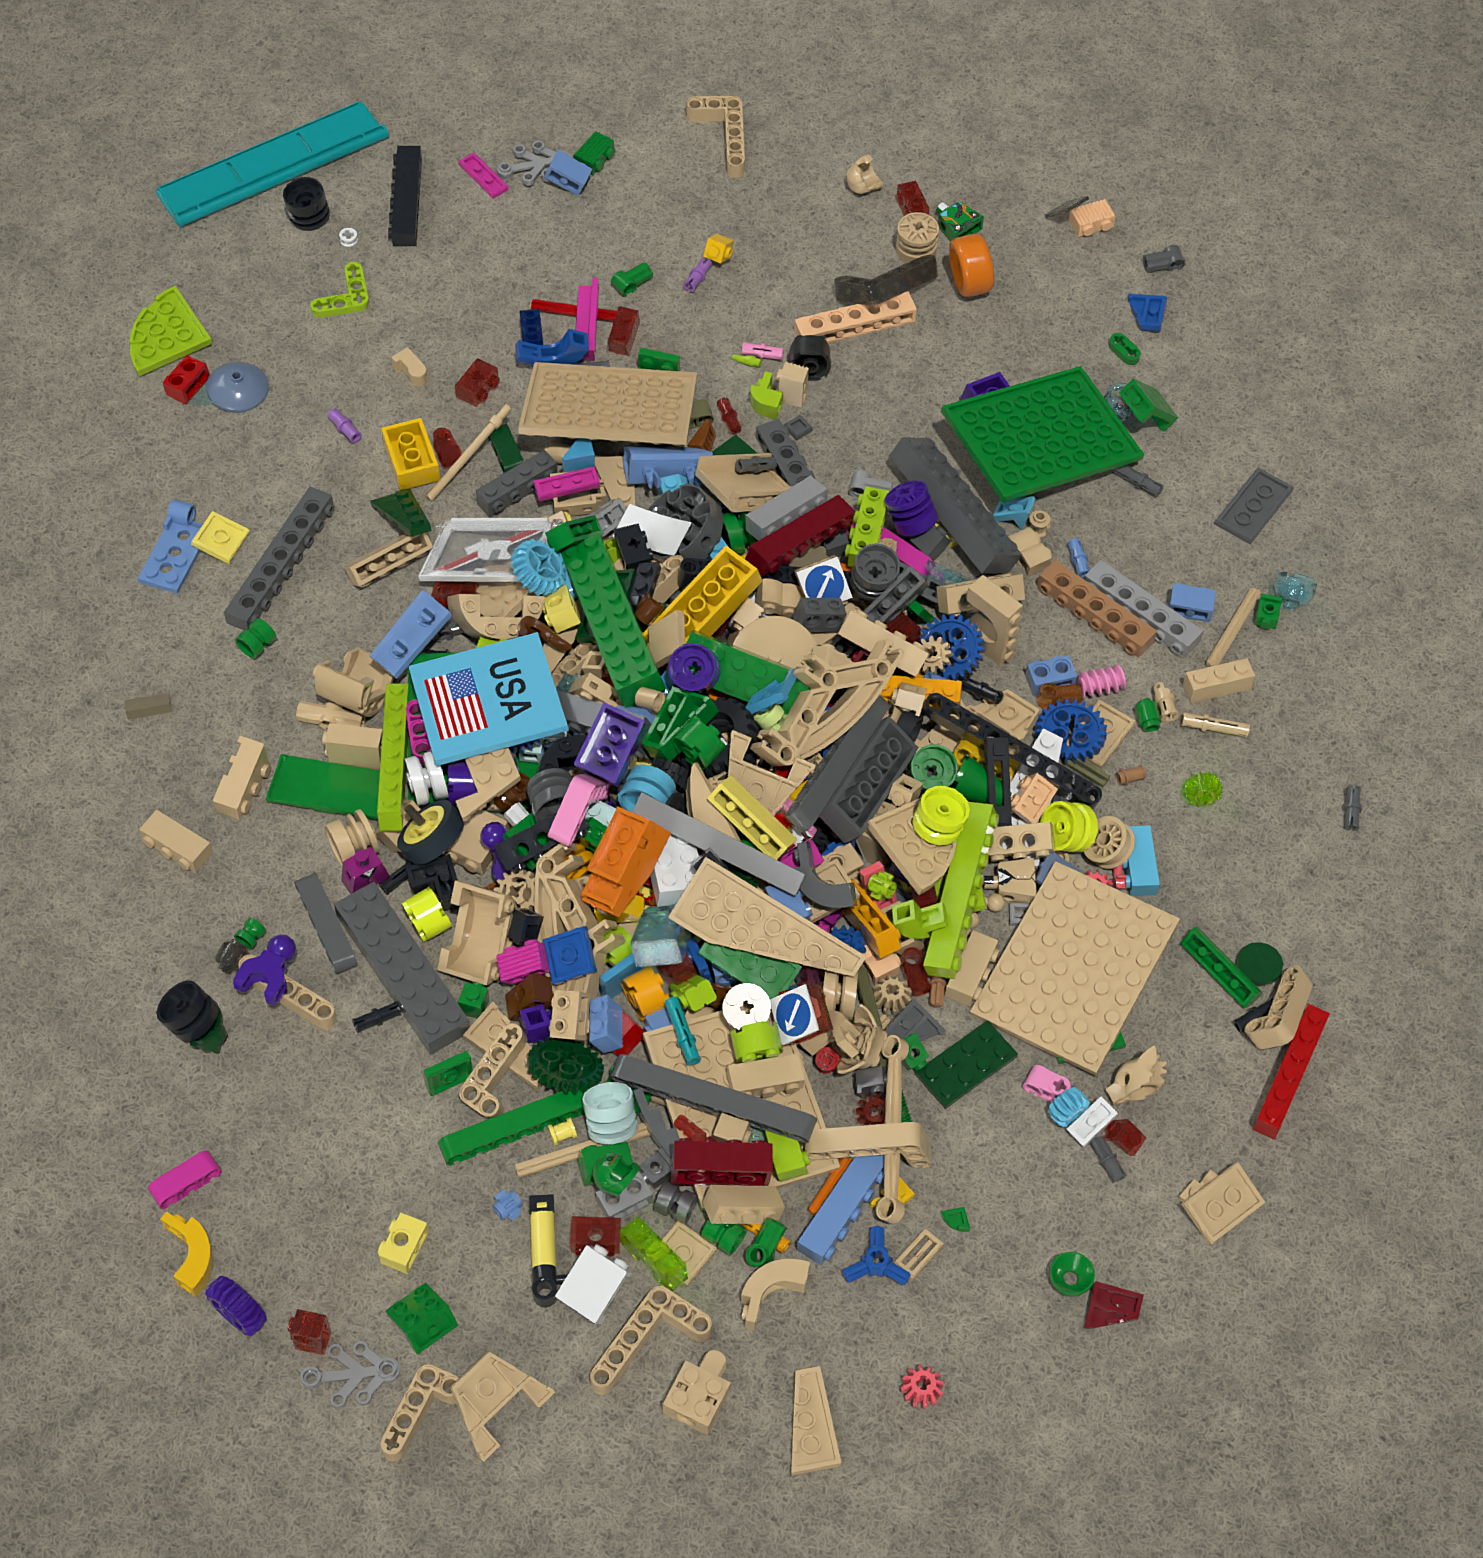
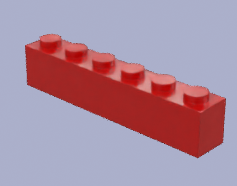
[1253,1004,1330,1140]

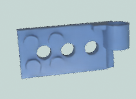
[138,499,203,594]

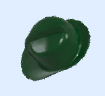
[190,1008,227,1053]

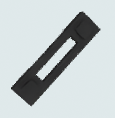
[984,738,1012,828]

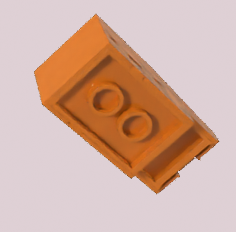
[581,807,671,917]

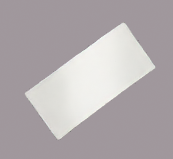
[613,504,691,556]

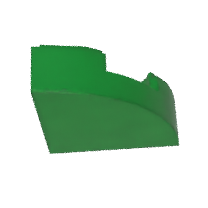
[940,1207,970,1232]

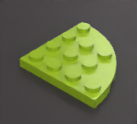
[129,286,212,377]

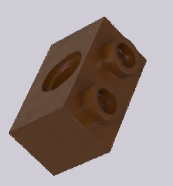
[506,973,553,1021]

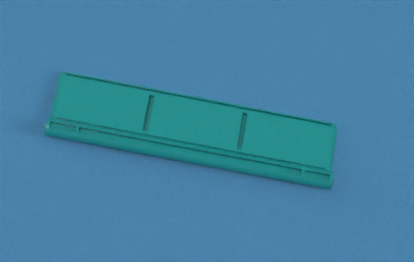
[155,101,389,228]

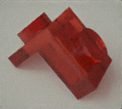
[1103,1119,1147,1156]

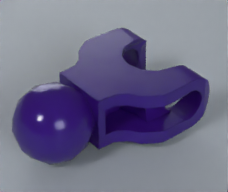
[480,822,536,887]
[233,934,296,1006]

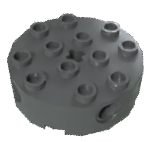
[648,484,724,564]

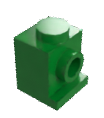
[1254,593,1283,629]
[892,1032,930,1071]

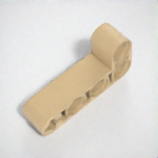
[1245,965,1313,1049]
[459,1024,527,1119]
[380,1364,459,1462]

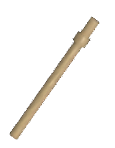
[426,404,512,501]

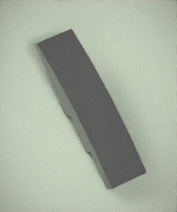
[633,1088,680,1158]

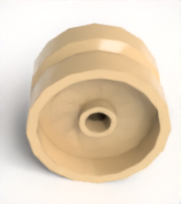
[819,970,858,1021]

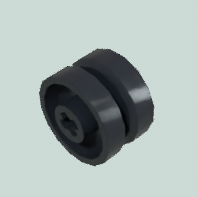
[156,980,219,1042]

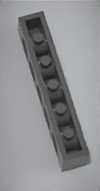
[830,566,928,659]

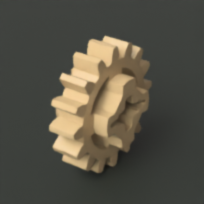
[494,869,535,910]

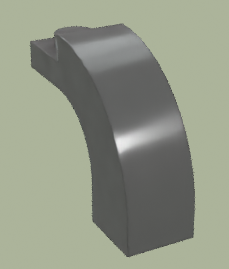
[794,842,857,908]

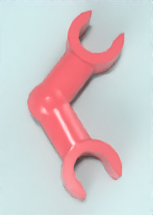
[1112,864,1127,890]

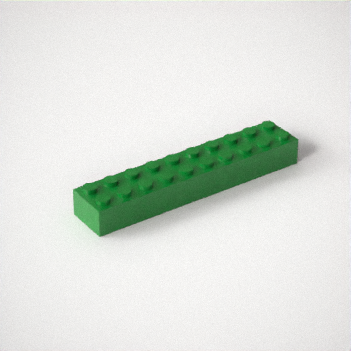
[560,533,666,708]

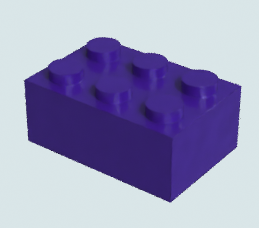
[574,702,648,788]

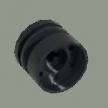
[283,177,330,231]

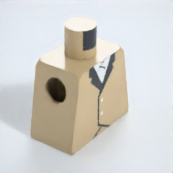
[983,858,1036,903]

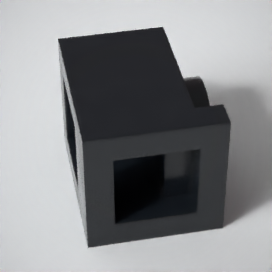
[507,908,544,945]

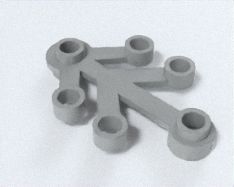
[497,141,571,186]
[301,1341,400,1409]

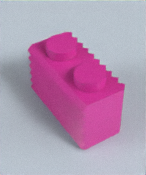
[496,940,550,985]

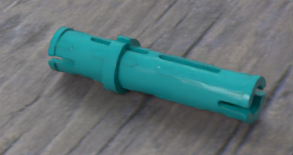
[664,997,701,1066]

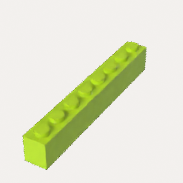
[377,683,408,831]
[923,802,999,979]

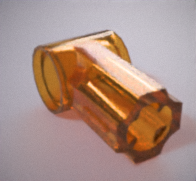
[1037,683,1083,710]

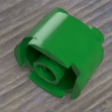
[671,715,726,770]

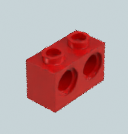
[162,355,210,405]

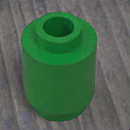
[1135,698,1161,732]

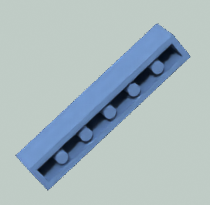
[797,1155,884,1265]

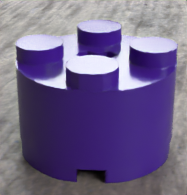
[447,760,478,806]

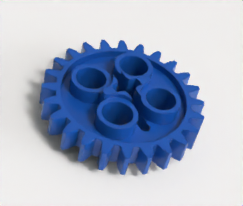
[916,614,985,681]
[1035,699,1107,764]

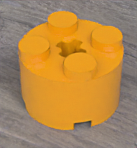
[621,966,670,1021]

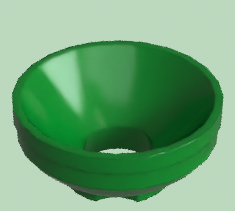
[1050,1252,1095,1297]

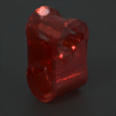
[433,427,462,469]

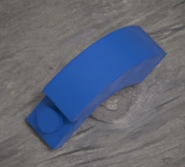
[515,329,589,369]

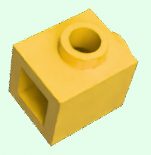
[703,233,734,263]

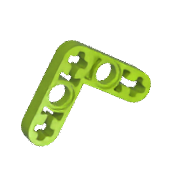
[310,262,369,317]

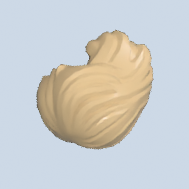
[846,154,883,194]

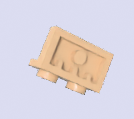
[1011,773,1058,824]

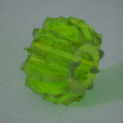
[1184,771,1223,807]

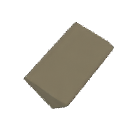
[125,693,172,720]

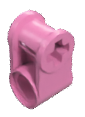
[1023,1065,1071,1103]

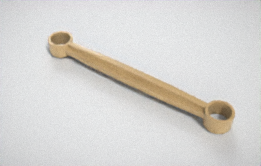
[876,1035,909,1224]

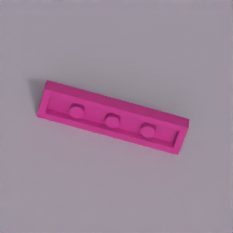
[576,278,599,361]

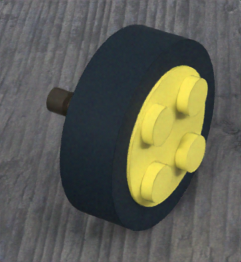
[397,800,464,865]

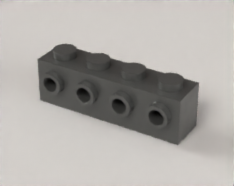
[476,450,557,518]

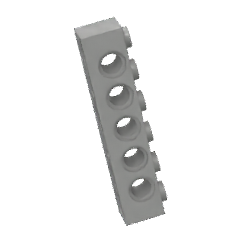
[1084,560,1203,658]

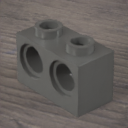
[793,598,847,632]

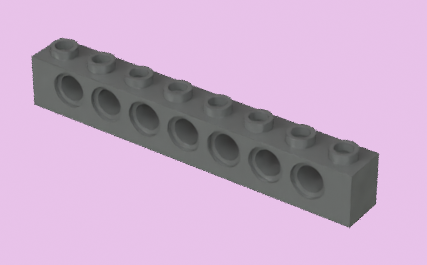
[756,419,852,557]
[224,486,335,630]

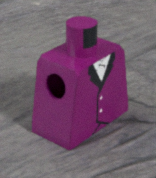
[341,847,390,894]

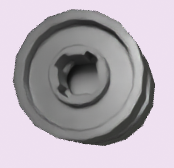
[654,1181,698,1224]

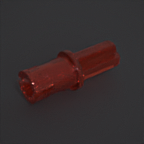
[717,397,742,434]

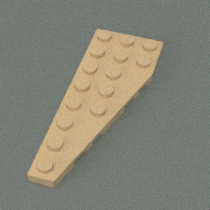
[668,857,866,977]

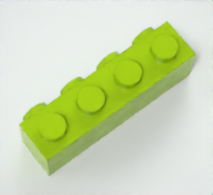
[845,486,889,567]

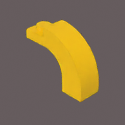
[160,1211,214,1297]

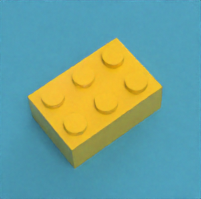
[381,418,440,490]

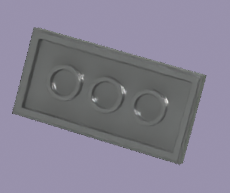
[1214,467,1294,545]

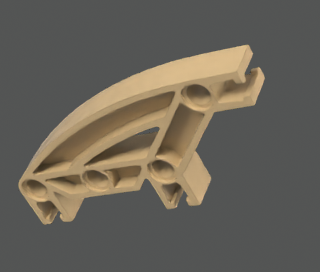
[750,639,905,767]
[534,843,626,1043]

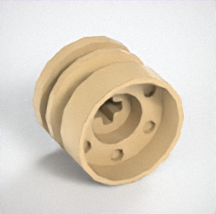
[895,212,939,266]
[324,809,379,866]

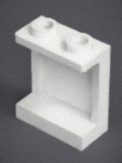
[555,1244,632,1324]

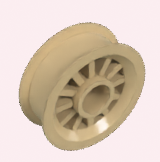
[1084,816,1135,869]

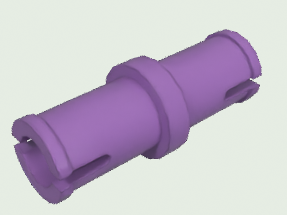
[683,257,712,292]
[328,408,362,443]

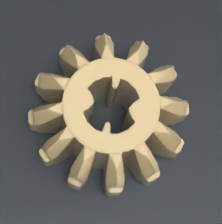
[873,974,912,1015]

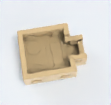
[550,472,606,516]
[568,672,624,707]

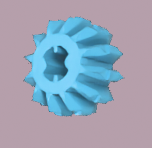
[1048,1087,1090,1127]

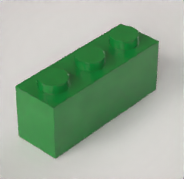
[545,515,604,552]

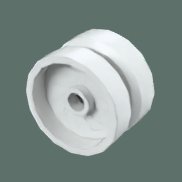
[404,751,449,806]

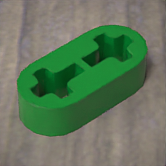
[1109,333,1141,365]

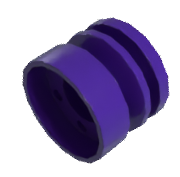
[885,480,939,536]
[668,643,721,693]

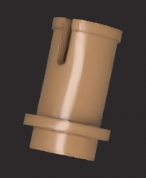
[1116,765,1146,786]

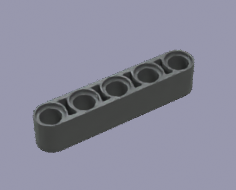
[294,873,358,974]

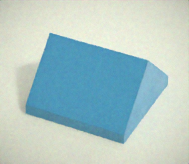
[562,438,595,473]

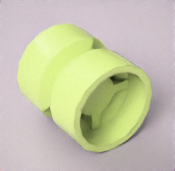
[754,703,787,732]

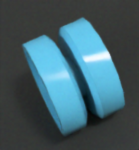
[618,764,676,812]

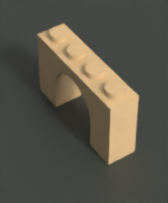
[961,575,1023,666]

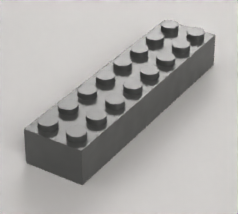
[889,437,1022,574]
[334,882,470,1055]

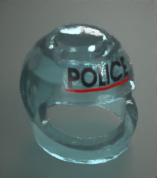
[1104,383,1133,422]

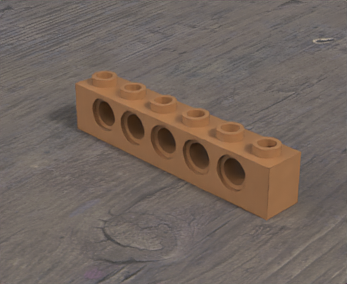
[1037,560,1157,658]

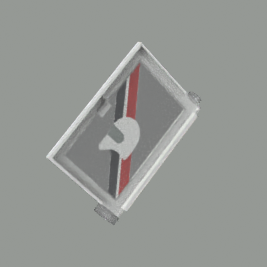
[418,518,563,582]

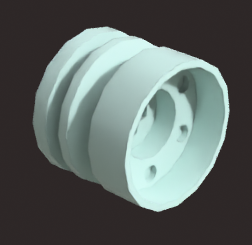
[582,1082,638,1144]

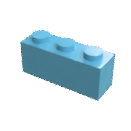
[1122,825,1160,896]

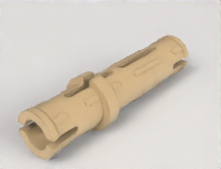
[1181,712,1250,738]

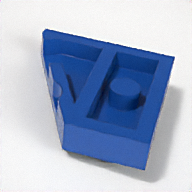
[1128,293,1167,332]
[685,937,713,983]

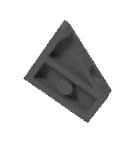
[883,999,946,1041]

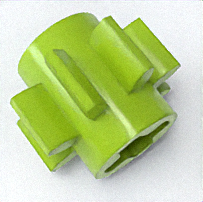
[868,872,897,901]

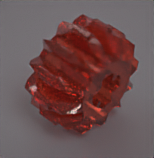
[855,1093,886,1126]

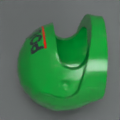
[593,1153,640,1197]

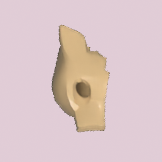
[1105,1045,1167,1106]

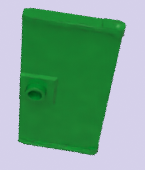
[266,754,380,820]

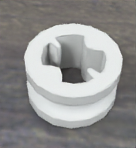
[339,228,358,247]

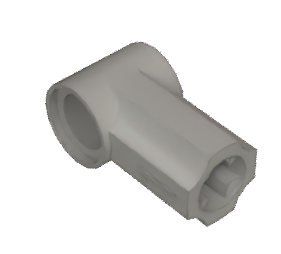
[849,471,893,497]

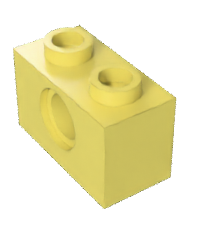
[542,585,581,633]
[378,1212,429,1274]

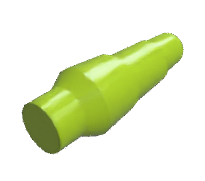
[732,354,762,367]

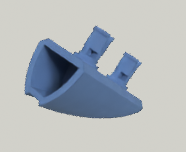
[623,446,713,489]
[369,590,452,679]

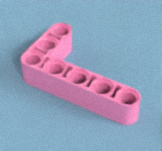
[548,773,612,847]

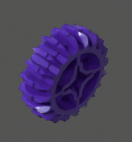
[205,1276,267,1336]

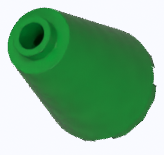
[949,754,1012,806]

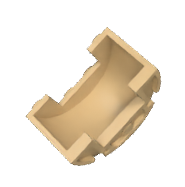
[447,594,545,641]
[313,647,401,717]
[437,880,517,986]

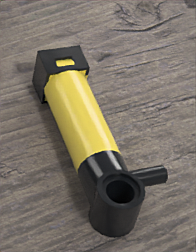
[529,1194,568,1308]

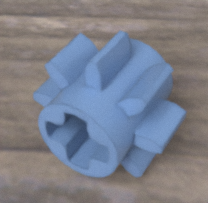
[492,1190,523,1221]

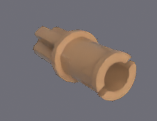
[929,976,947,1008]

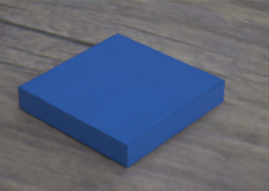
[543,926,597,985]

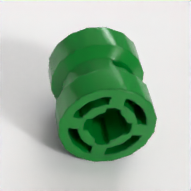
[234,917,267,950]

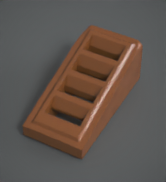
[687,419,716,452]

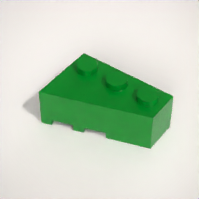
[642,686,719,761]

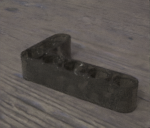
[834,255,938,306]

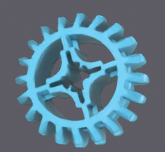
[510,539,567,596]

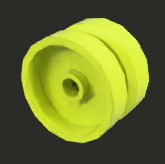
[912,786,970,845]
[1040,801,1098,852]

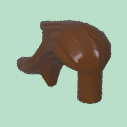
[518,616,572,651]

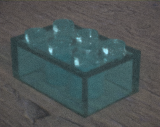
[631,904,693,967]

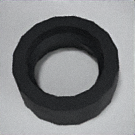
[897,710,924,743]

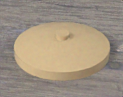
[733,616,817,669]

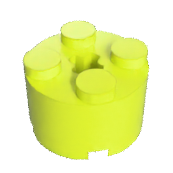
[401,887,452,942]

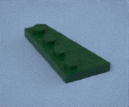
[370,489,432,537]

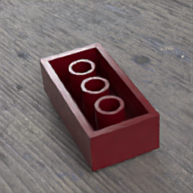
[671,1138,773,1186]

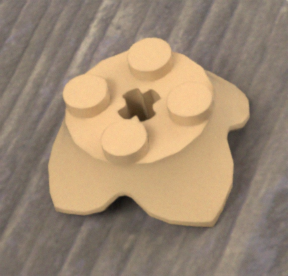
[831,1004,887,1074]

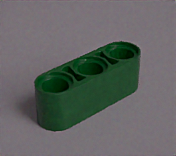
[488,423,524,473]

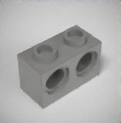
[589,498,627,537]
[596,1172,653,1225]

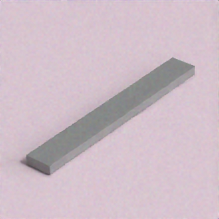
[632,792,806,896]

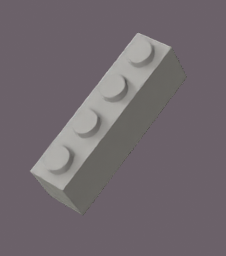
[746,475,828,541]

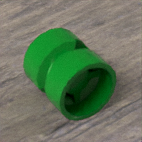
[235,618,277,659]
[701,1220,747,1256]

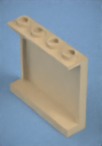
[695,453,792,512]

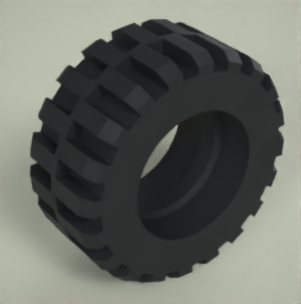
[676,697,763,780]

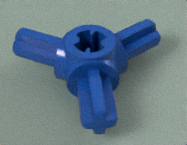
[842,1226,911,1285]

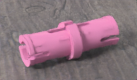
[742,342,784,361]

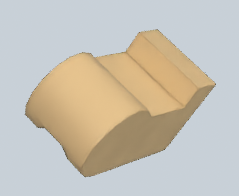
[391,347,427,387]

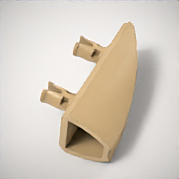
[686,763,741,859]

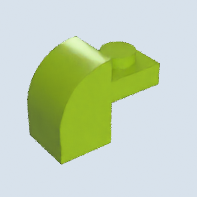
[750,371,783,419]
[892,900,948,939]

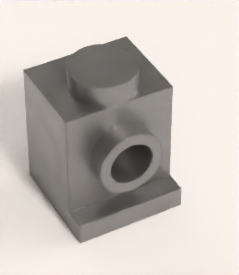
[856,1065,887,1100]
[639,1147,671,1189]

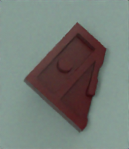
[1084,1281,1144,1329]

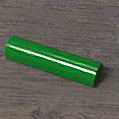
[1180,926,1262,1008]

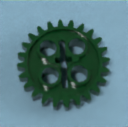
[526,1038,605,1094]

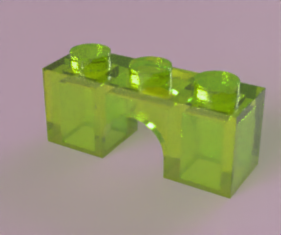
[620,1216,688,1291]

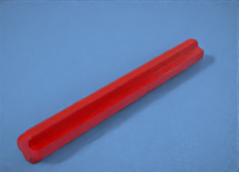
[531,299,630,323]

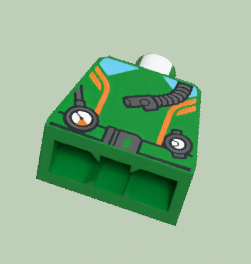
[936,202,984,242]

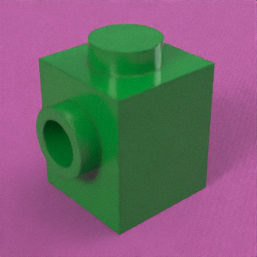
[458,982,489,1019]

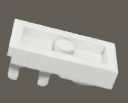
[1067,1097,1118,1148]

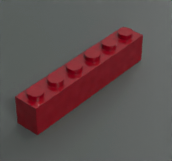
[745,494,856,577]

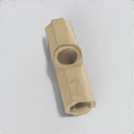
[296,701,366,730]

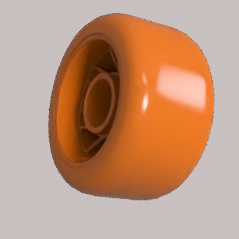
[949,234,994,297]

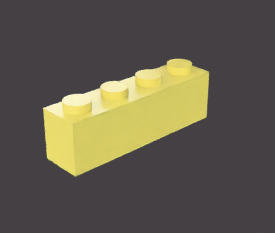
[707,776,798,860]

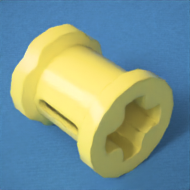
[547,1117,577,1146]

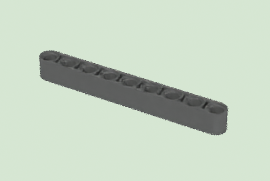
[785,694,890,833]
[610,1054,817,1143]

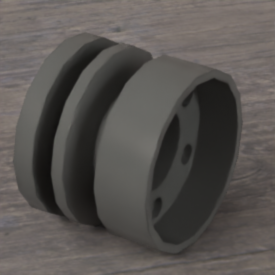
[850,543,900,601]
[527,768,573,823]

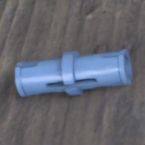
[1068,538,1090,579]

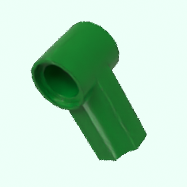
[611,262,653,297]
[746,1217,787,1267]

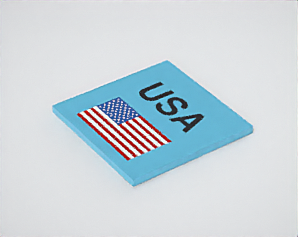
[409,632,569,766]

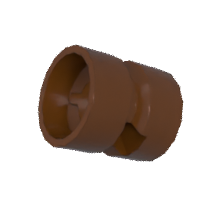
[493,772,530,811]

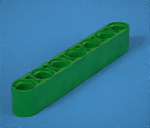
[438,1088,589,1166]

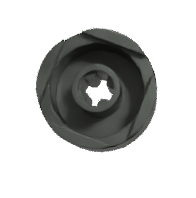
[789,335,831,381]

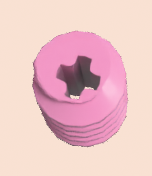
[1077,665,1126,699]

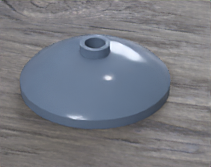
[206,362,269,413]

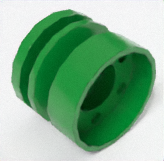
[721,511,758,556]
[906,744,958,796]

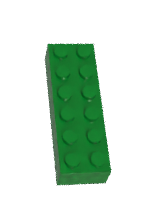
[686,630,810,720]

